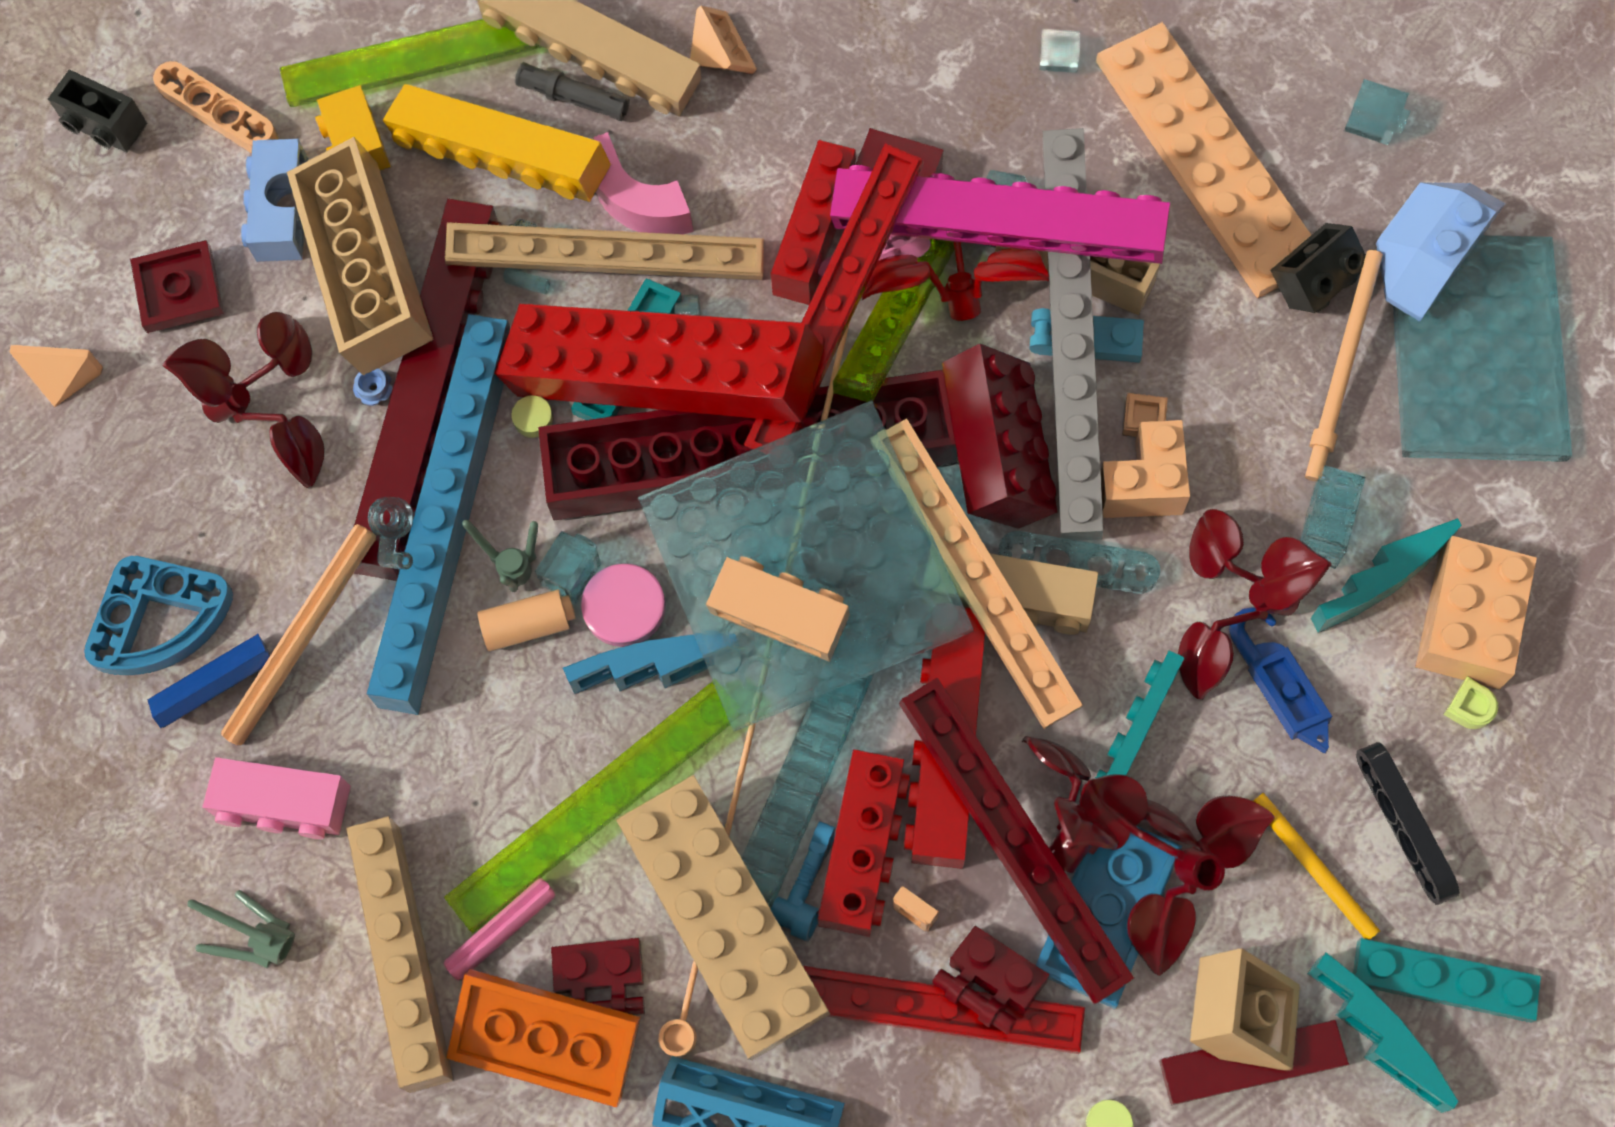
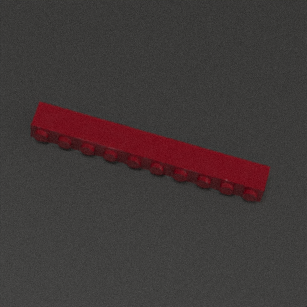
[354,198,502,581]

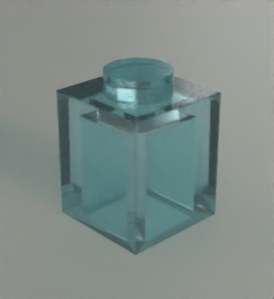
[1344,79,1410,145]
[535,531,602,604]

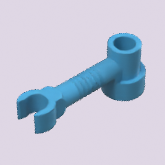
[771,821,836,942]

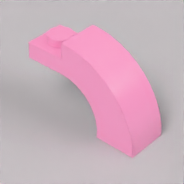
[593,132,693,234]

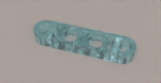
[998,531,1161,594]

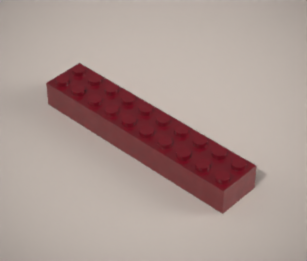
[538,370,958,521]

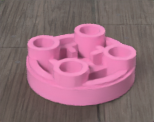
[581,563,666,647]

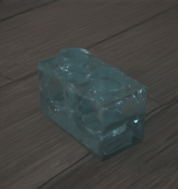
[1300,465,1366,569]

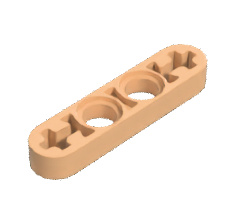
[153,62,278,153]

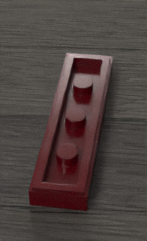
[1159,1020,1349,1106]

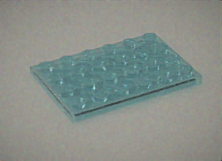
[1393,235,1572,462]

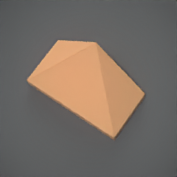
[690,6,757,74]
[9,345,103,407]

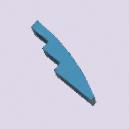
[563,634,741,694]

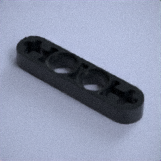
[1356,742,1460,905]

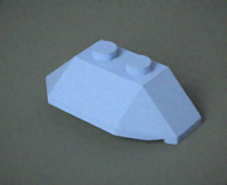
[1376,182,1505,322]

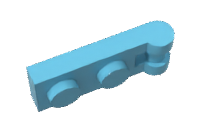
[1029,308,1144,363]

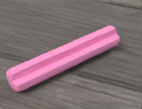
[443,878,555,980]

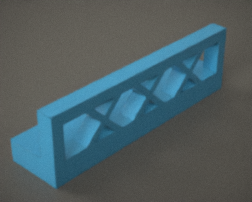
[652,1056,845,1127]

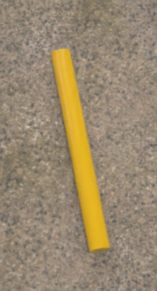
[1253,793,1381,940]

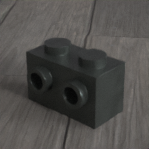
[48,69,148,153]
[1270,223,1366,313]

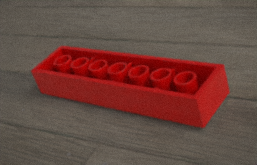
[494,304,824,423]

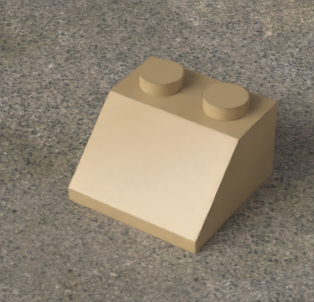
[1190,948,1300,1070]

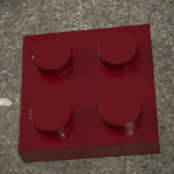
[130,240,224,333]

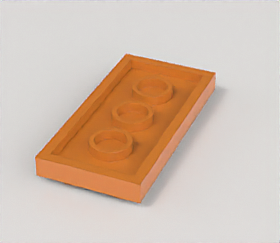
[446,969,641,1108]

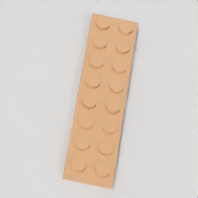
[1096,22,1311,299]

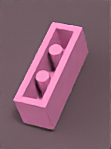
[203,757,351,839]

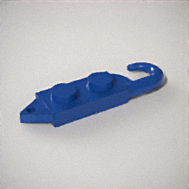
[1229,607,1332,754]

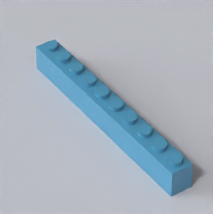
[367,314,510,715]

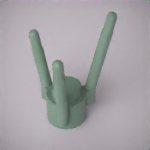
[462,520,538,592]
[187,890,295,968]

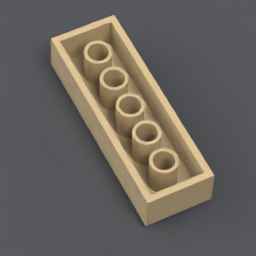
[287,137,434,376]
[616,775,830,1061]

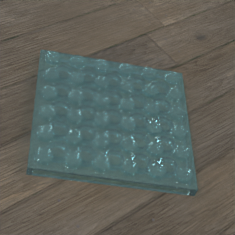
[638,401,973,732]

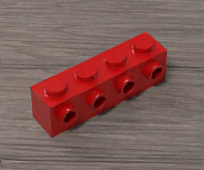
[818,749,911,937]

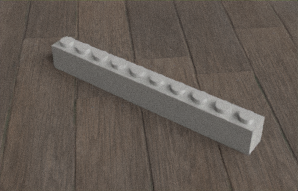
[1043,128,1103,541]

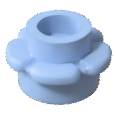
[353,368,393,406]

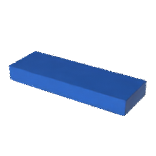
[147,634,270,728]

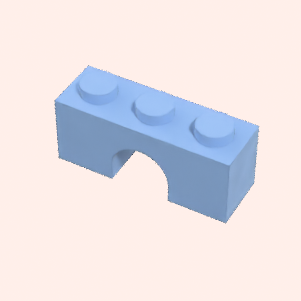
[241,139,308,262]

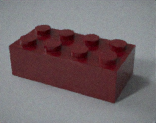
[942,343,1058,529]

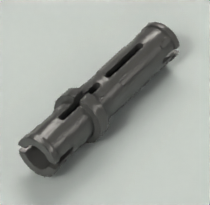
[515,62,630,122]

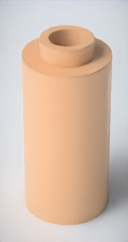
[477,589,576,652]

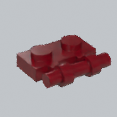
[932,925,1049,1034]
[551,938,645,1015]

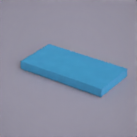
[1036,827,1182,1009]

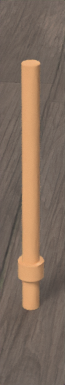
[1305,250,1383,482]

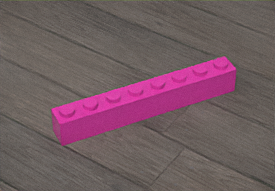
[830,165,1170,264]

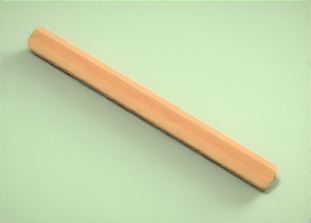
[221,524,376,746]

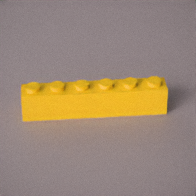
[383,84,611,202]

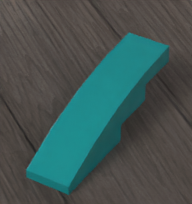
[1311,518,1462,633]
[1307,953,1459,1113]

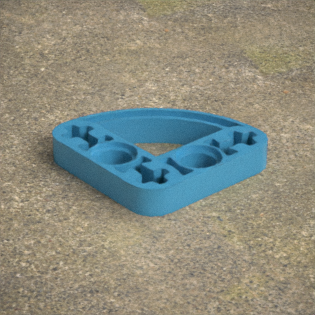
[84,556,233,675]

